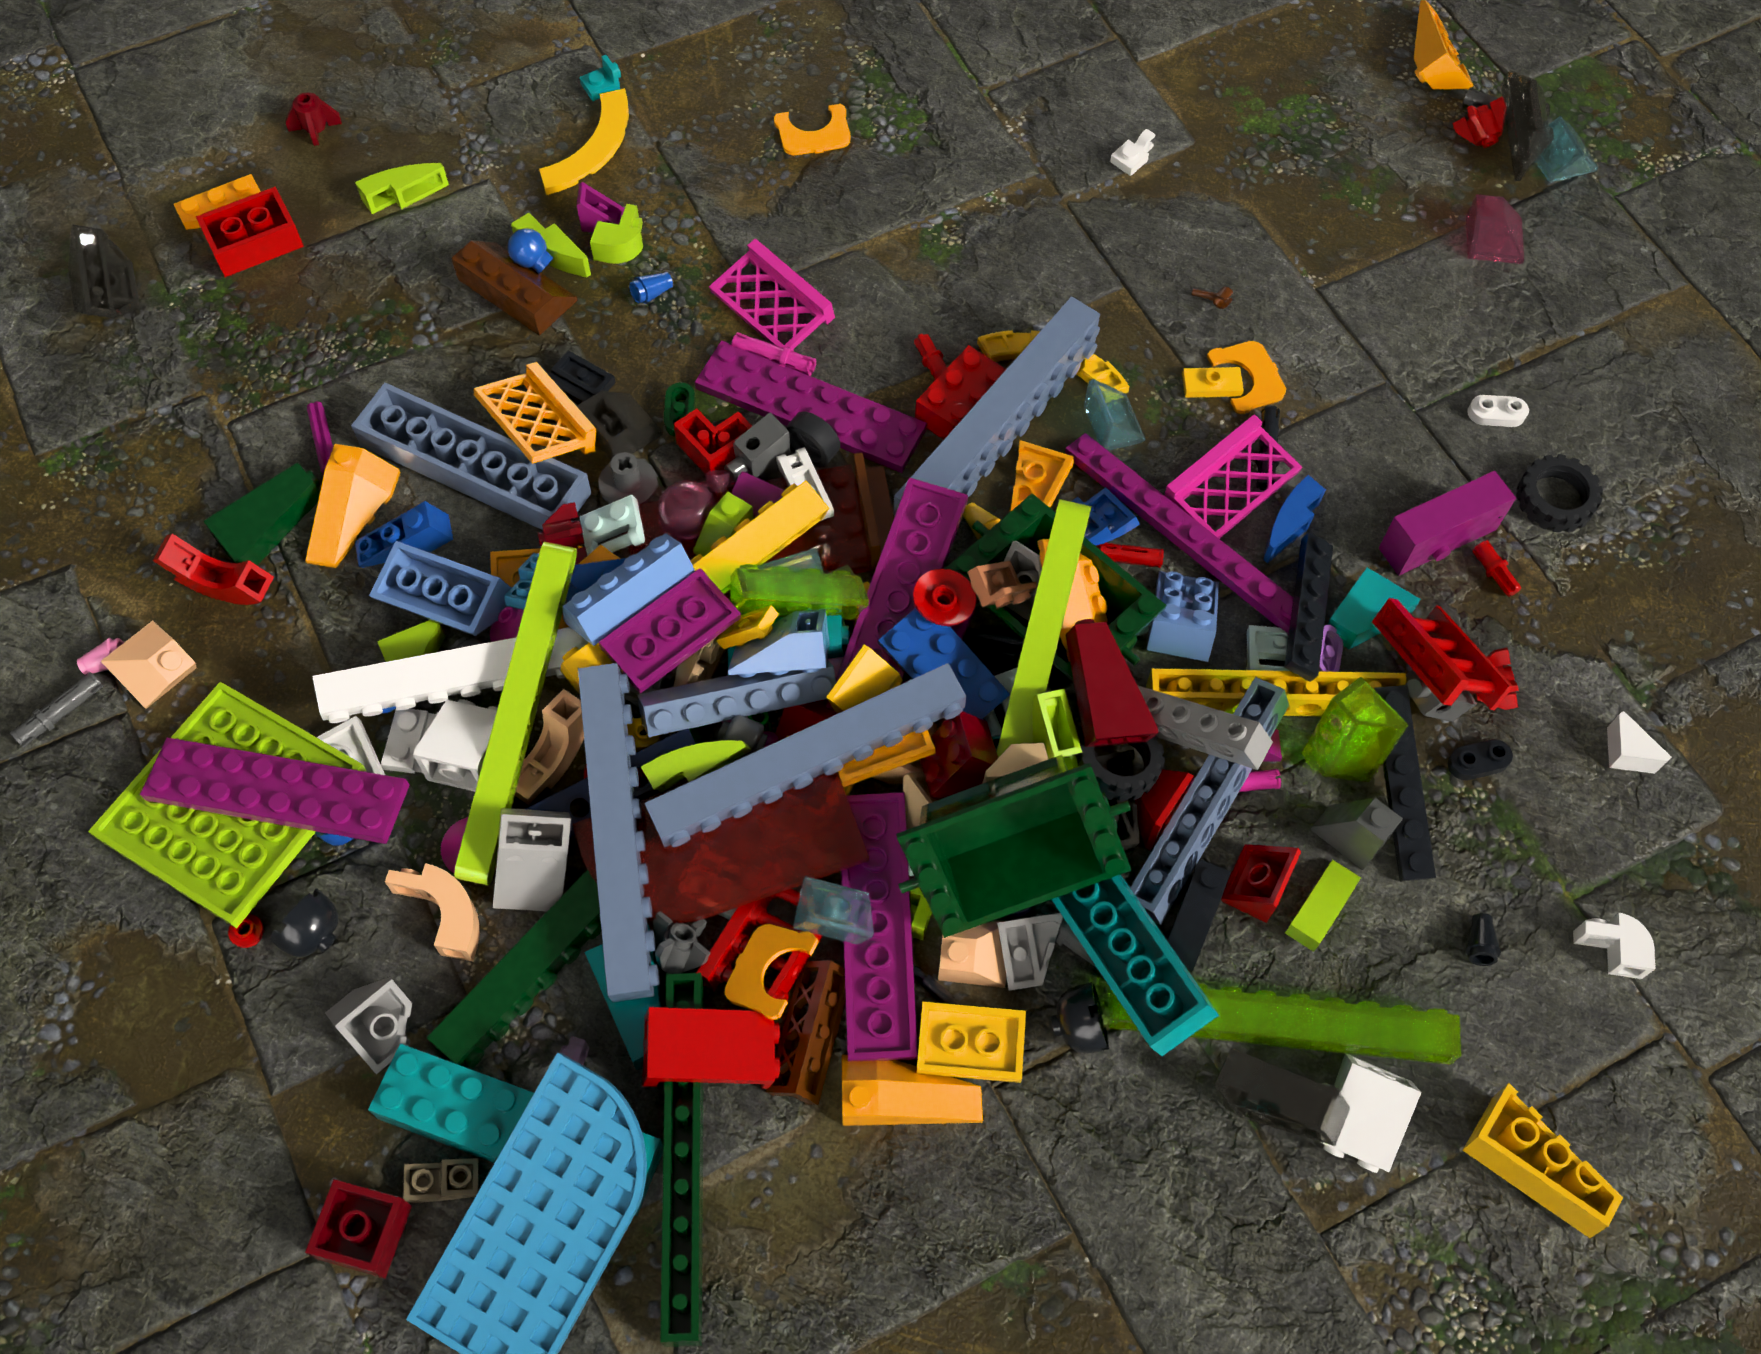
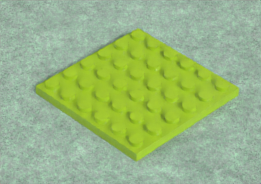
[88,682,366,929]

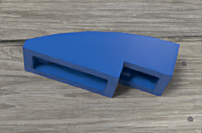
[1263,475,1326,564]

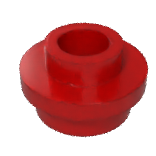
[228,914,264,948]

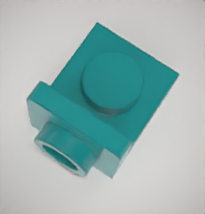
[579,55,621,101]

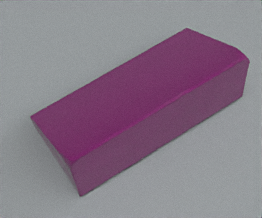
[731,471,784,518]

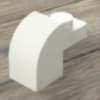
[1573,913,1655,979]

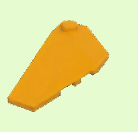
[1414,0,1473,89]
[305,444,401,568]
[842,1055,983,1126]

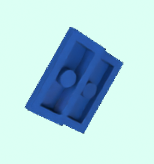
[1071,487,1140,546]

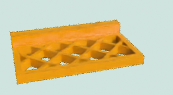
[474,362,596,464]

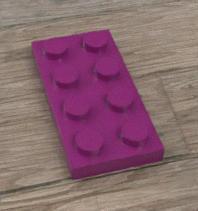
[599,568,741,694]

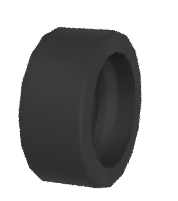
[786,411,840,467]

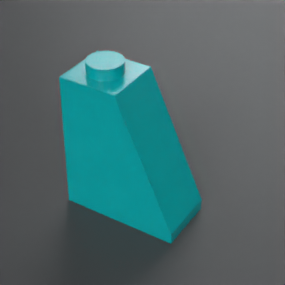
[1327,567,1421,650]

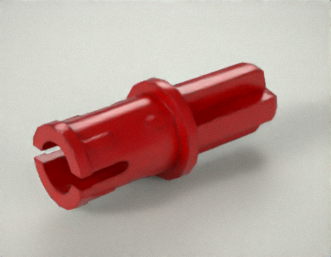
[914,333,947,380]
[1472,540,1521,597]

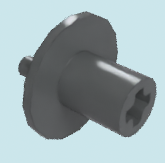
[598,452,658,506]

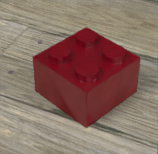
[920,711,998,800]
[305,1179,412,1279]

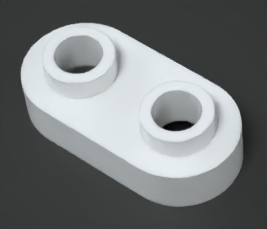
[1467,395,1529,427]

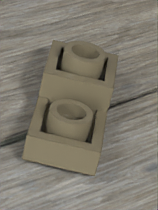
[403,1158,478,1203]

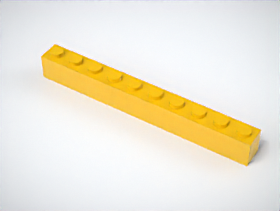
[560,480,829,694]

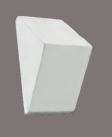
[1607,711,1672,774]

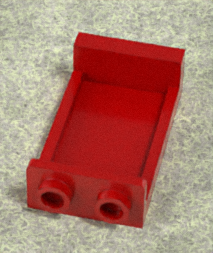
[642,1007,780,1089]

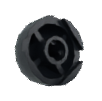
[269,889,338,957]
[1051,982,1110,1054]

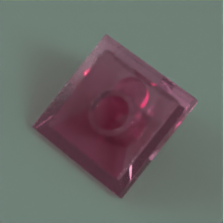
[1466,194,1524,264]

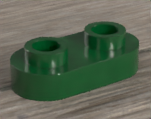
[664,382,696,437]

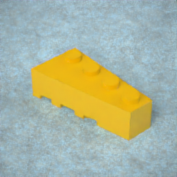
[1462,1083,1623,1238]

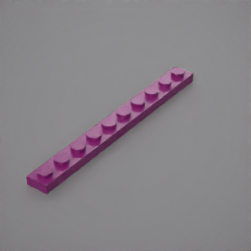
[1064,433,1293,635]

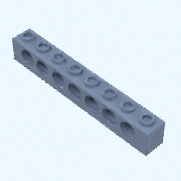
[1130,677,1289,925]

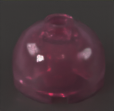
[657,480,716,542]

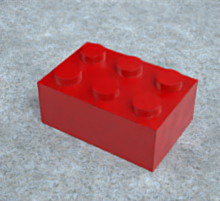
[196,186,304,277]
[915,345,1006,440]

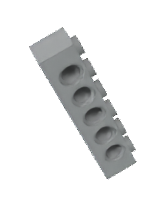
[1137,685,1273,770]

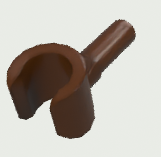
[1192,286,1233,309]

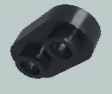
[1447,739,1513,780]

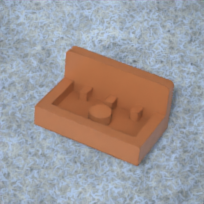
[967,561,1038,608]

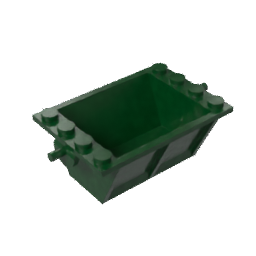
[946,493,1167,682]
[896,755,1131,938]

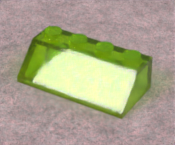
[730,564,869,620]
[1302,677,1408,782]

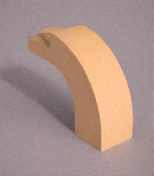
[515,689,584,806]
[385,863,480,962]

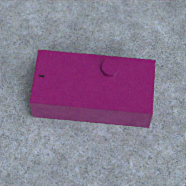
[1378,471,1516,576]

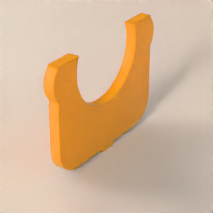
[774,104,851,155]
[1207,341,1286,414]
[725,924,819,1020]

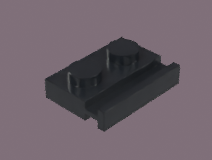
[549,350,616,411]
[962,628,1024,676]

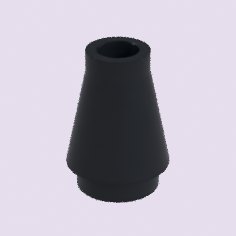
[1466,913,1501,966]

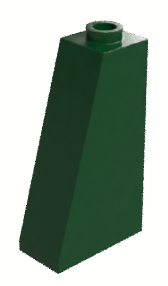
[204,462,320,566]

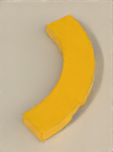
[539,88,629,195]
[977,330,1130,401]

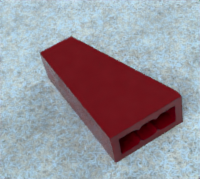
[1065,619,1159,747]

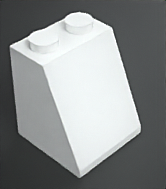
[413,700,498,792]
[1318,1053,1421,1173]

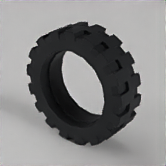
[1516,454,1603,533]
[1075,732,1165,802]

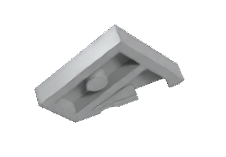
[997,913,1063,991]

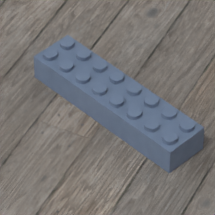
[351,383,591,530]

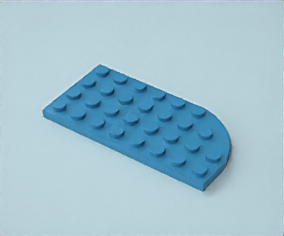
[406,1053,647,1354]

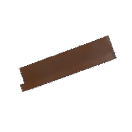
[854,453,894,569]
[766,960,846,1105]

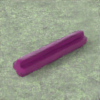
[307,401,333,476]

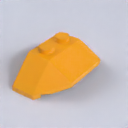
[1037,539,1108,661]

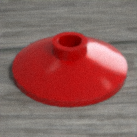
[913,569,976,626]

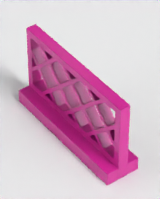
[709,238,835,349]
[1165,414,1302,539]

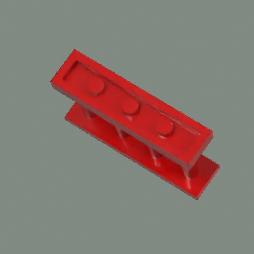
[1372,598,1513,710]
[696,861,840,1001]

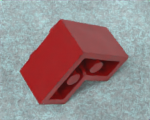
[673,408,752,482]

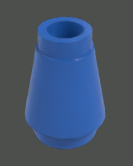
[629,272,673,304]

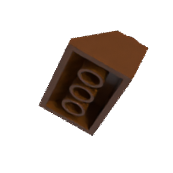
[451,241,578,336]

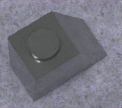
[1310,798,1403,870]

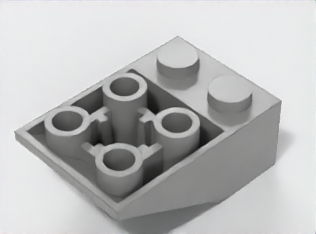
[492,808,571,911]

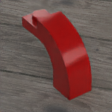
[153,533,274,605]

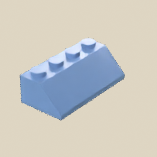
[563,533,695,646]
[369,541,511,636]

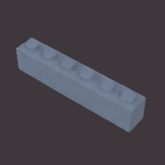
[637,659,836,737]

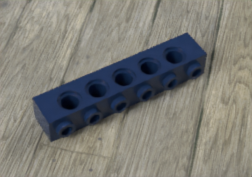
[525,729,696,838]

